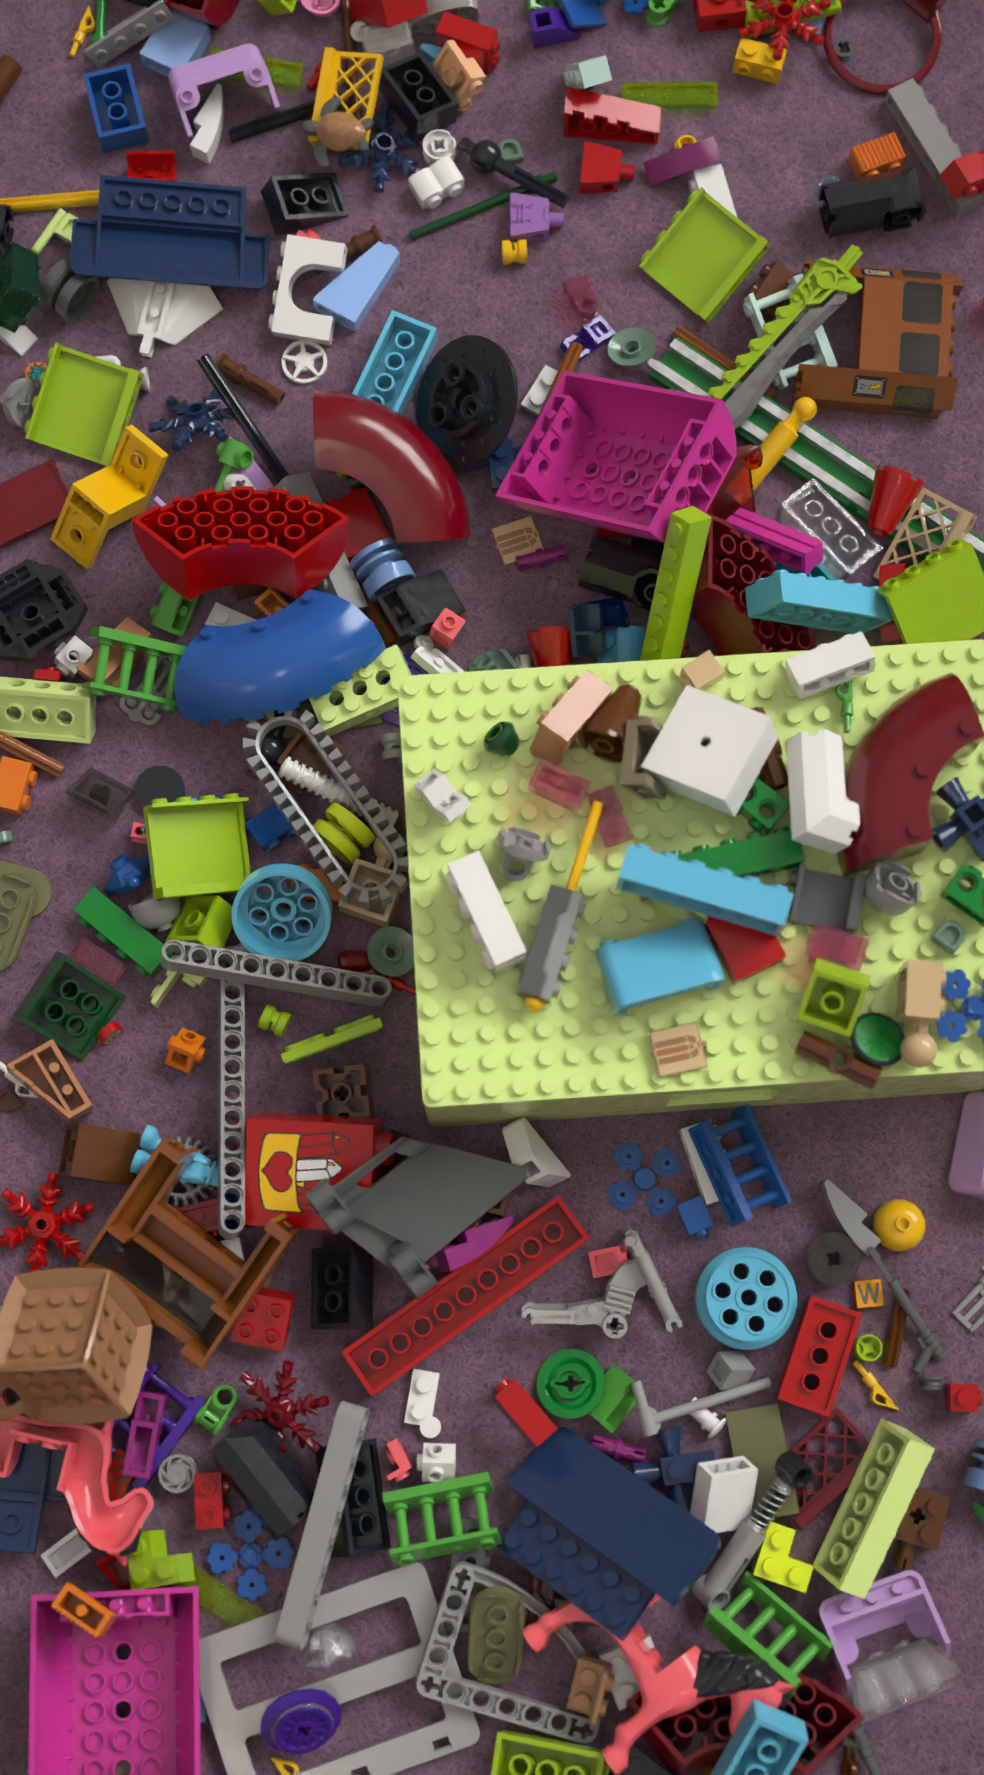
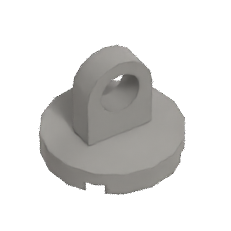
[0,378,41,428]
[496,827,552,881]

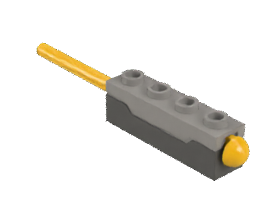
[518,801,604,1012]

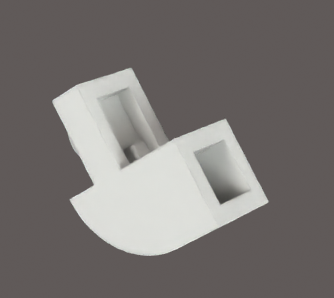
[413,768,472,824]

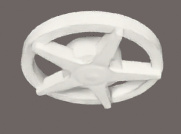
[282,340,327,384]

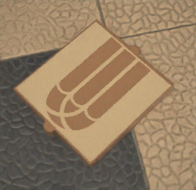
[491,515,544,566]
[649,1022,708,1078]

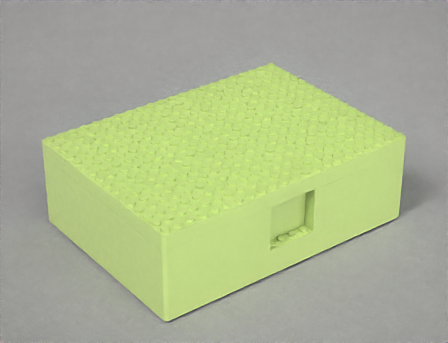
[398,639,984,1127]

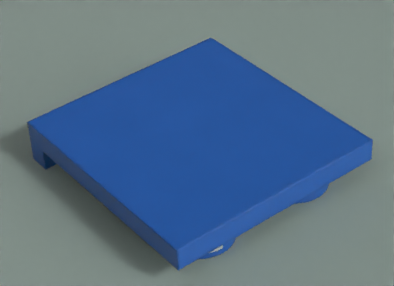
[558,0,607,29]

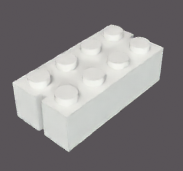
[445,850,527,975]

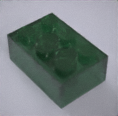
[0,241,41,333]

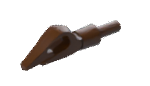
[527,1574,546,1626]
[841,1735,860,1775]

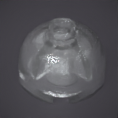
[302,1621,357,1668]

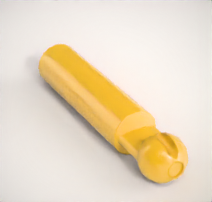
[724,397,817,506]

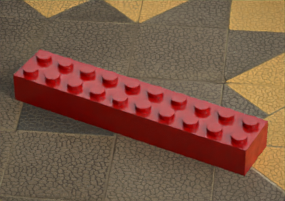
[341,1195,590,1397]

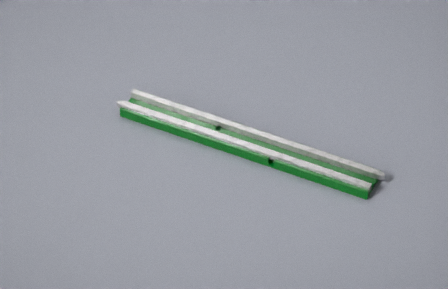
[646,337,984,574]

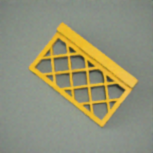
[308,47,384,150]

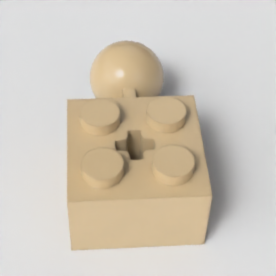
[338,832,406,927]
[896,959,946,1068]

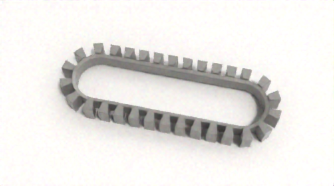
[243,709,409,909]

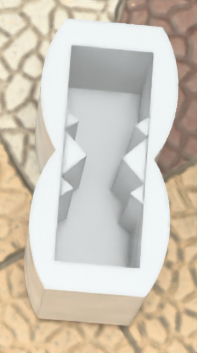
[408,156,465,210]

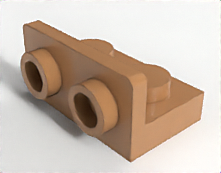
[567,1654,615,1725]

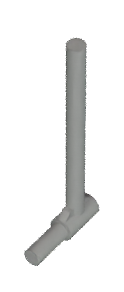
[630,1377,771,1437]

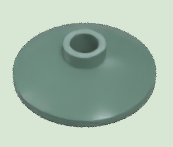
[607,327,656,367]
[367,926,415,977]

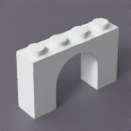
[268,234,347,345]

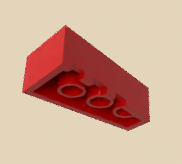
[563,87,661,145]
[939,150,984,199]

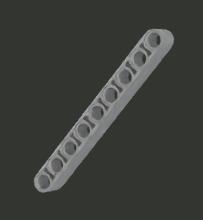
[160,940,392,1006]
[275,1401,369,1651]

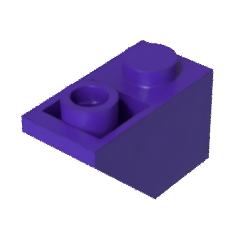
[528,7,580,48]

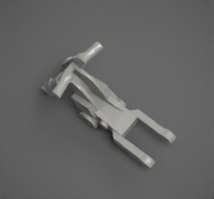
[522,1226,682,1339]

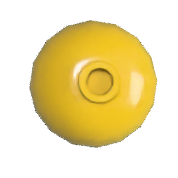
[872,1199,925,1252]

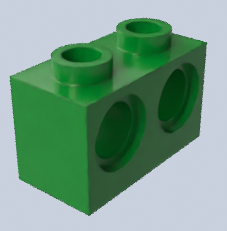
[736,778,790,835]
[940,864,984,927]

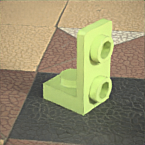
[151,970,208,1008]

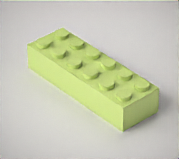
[813,1419,935,1599]

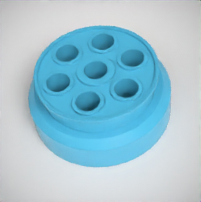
[232,864,333,961]
[695,1247,797,1350]

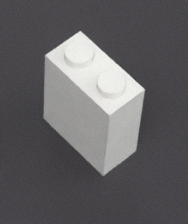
[690,1456,758,1533]

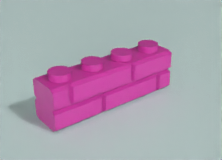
[726,508,823,574]

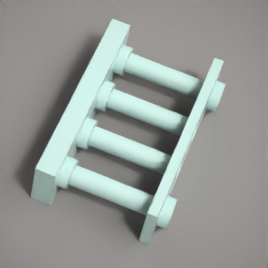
[743,273,838,391]

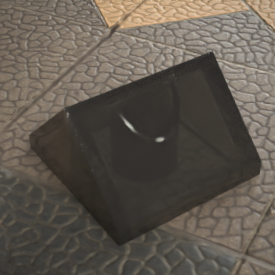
[66,768,135,824]

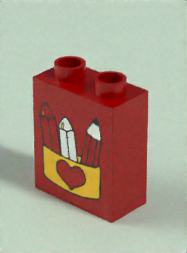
[244,1112,395,1230]

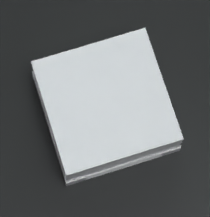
[641,685,778,817]

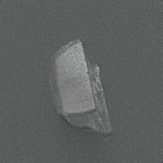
[775,478,882,581]
[851,1637,961,1724]

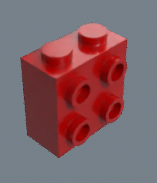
[229,1286,296,1352]

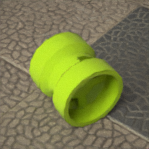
[258,1004,292,1038]
[852,1334,883,1362]

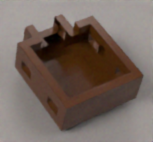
[277,726,348,797]

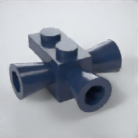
[465,435,523,492]
[931,777,984,862]
[632,1426,715,1511]

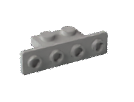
[85,0,175,67]

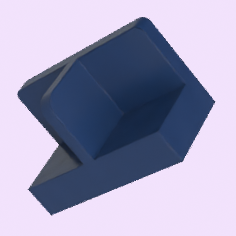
[568,603,606,658]

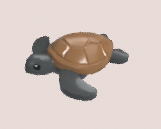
[301,97,374,168]

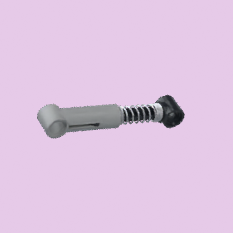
[692,1450,813,1611]

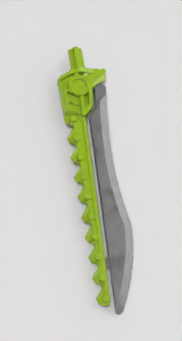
[708,244,863,430]

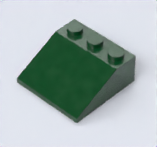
[13,951,126,1061]

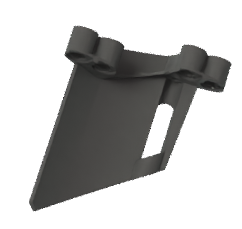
[304,1137,528,1300]

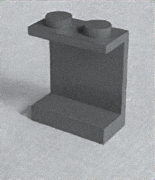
[788,863,867,935]

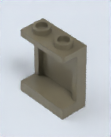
[620,716,667,799]

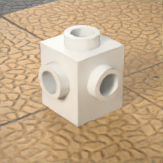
[54,635,93,678]
[417,1443,456,1482]

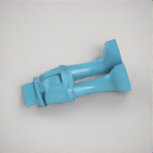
[130,1125,228,1188]

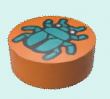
[25,362,47,382]

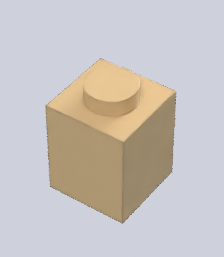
[679,650,725,691]

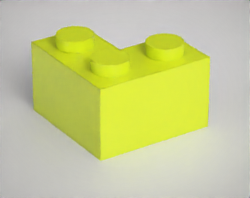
[750,1521,814,1593]

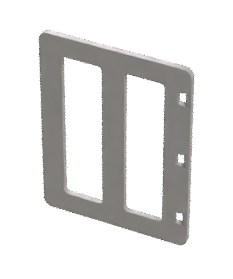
[200,1561,480,1775]

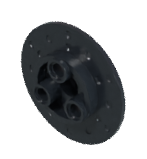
[416,335,518,468]

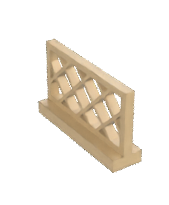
[873,487,978,579]

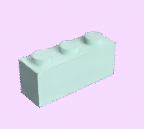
[563,55,612,89]

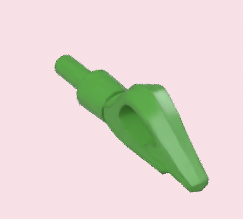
[835,679,853,733]

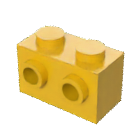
[732,38,787,84]

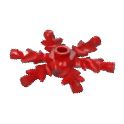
[738,0,831,61]
[0,1172,95,1272]

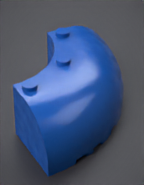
[175,589,386,723]

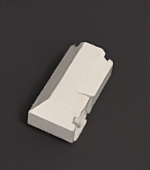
[786,730,860,854]

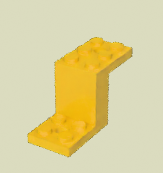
[50,424,169,570]

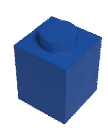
[675,1195,714,1239]

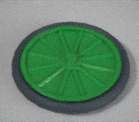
[850,1013,905,1067]

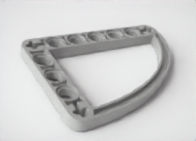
[415,1561,601,1744]

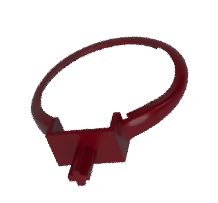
[823,0,947,95]

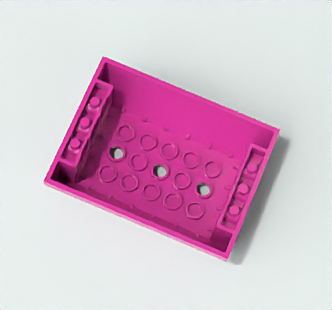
[495,371,737,543]
[29,1586,201,1775]

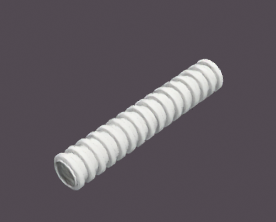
[278,756,399,826]

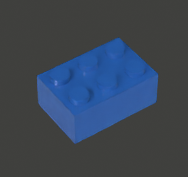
[83,63,150,153]

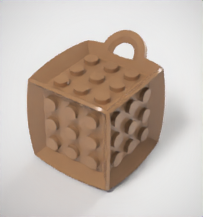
[0,1268,152,1424]

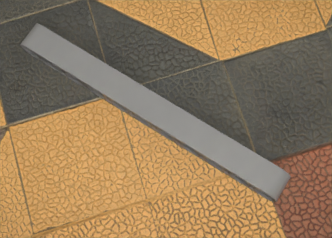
[218,961,245,1240]

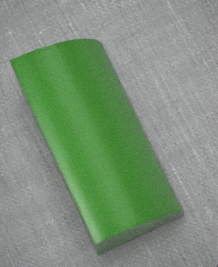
[588,1365,645,1433]

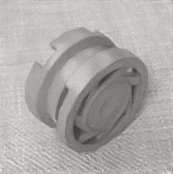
[158,1454,198,1493]

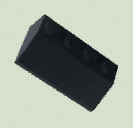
[316,1438,391,1558]

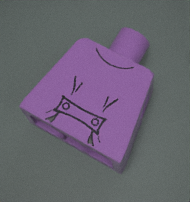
[510,193,564,243]

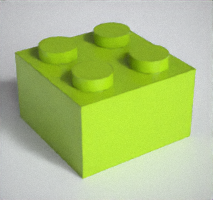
[796,958,871,1037]

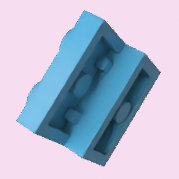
[597,625,646,664]

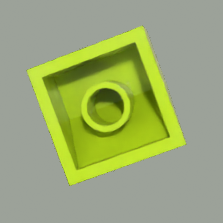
[166,896,233,948]

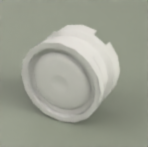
[423,129,456,166]

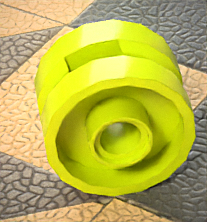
[313,802,375,865]

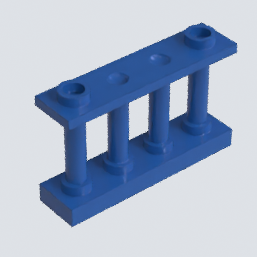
[688,1104,792,1227]

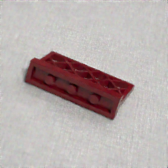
[789,1408,869,1531]

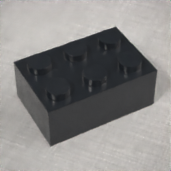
[378,52,459,140]
[311,1246,373,1330]

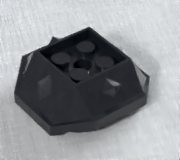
[0,559,88,661]

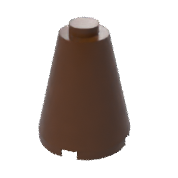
[578,684,642,763]

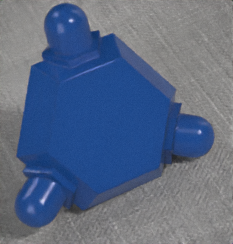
[104,853,150,895]

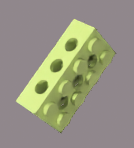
[309,644,411,737]
[0,677,96,744]

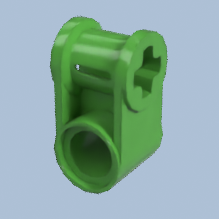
[646,0,683,27]
[193,1384,239,1437]

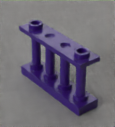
[112,1363,208,1488]

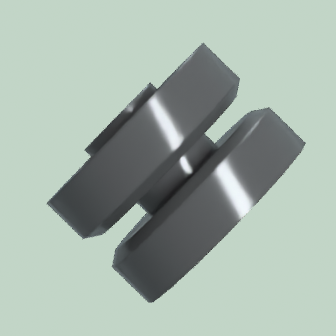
[38,258,100,323]

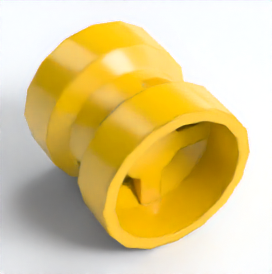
[502,239,527,265]

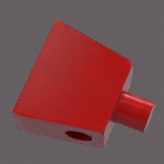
[579,141,635,194]

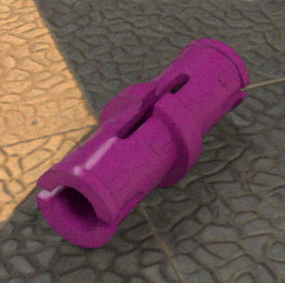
[515,544,567,572]
[592,1434,646,1463]

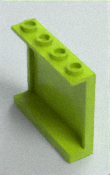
[639,187,771,324]
[24,343,144,466]
[876,539,984,644]
[143,793,251,900]

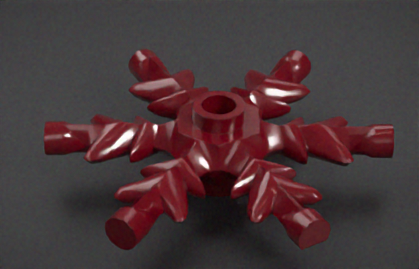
[232,1360,329,1454]

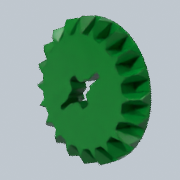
[537,1349,606,1420]

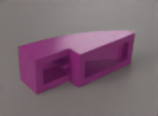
[643,136,721,186]
[436,1216,514,1272]
[122,1390,168,1479]

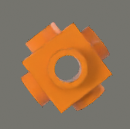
[165,1027,207,1074]

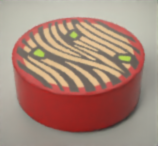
[97,1021,124,1046]

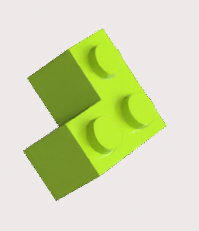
[127,1529,195,1590]

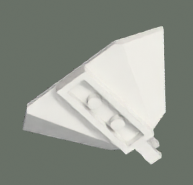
[107,278,224,358]

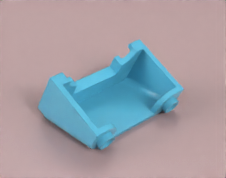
[595,917,725,1016]

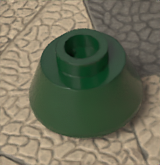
[484,721,519,757]

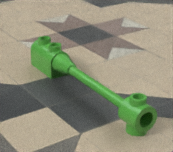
[150,437,254,637]

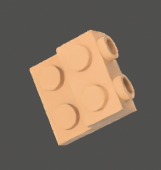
[432,40,486,111]

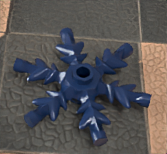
[338,103,425,193]
[148,388,246,451]

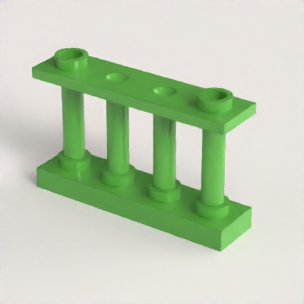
[81,626,187,712]
[382,1472,502,1566]
[702,1571,833,1701]

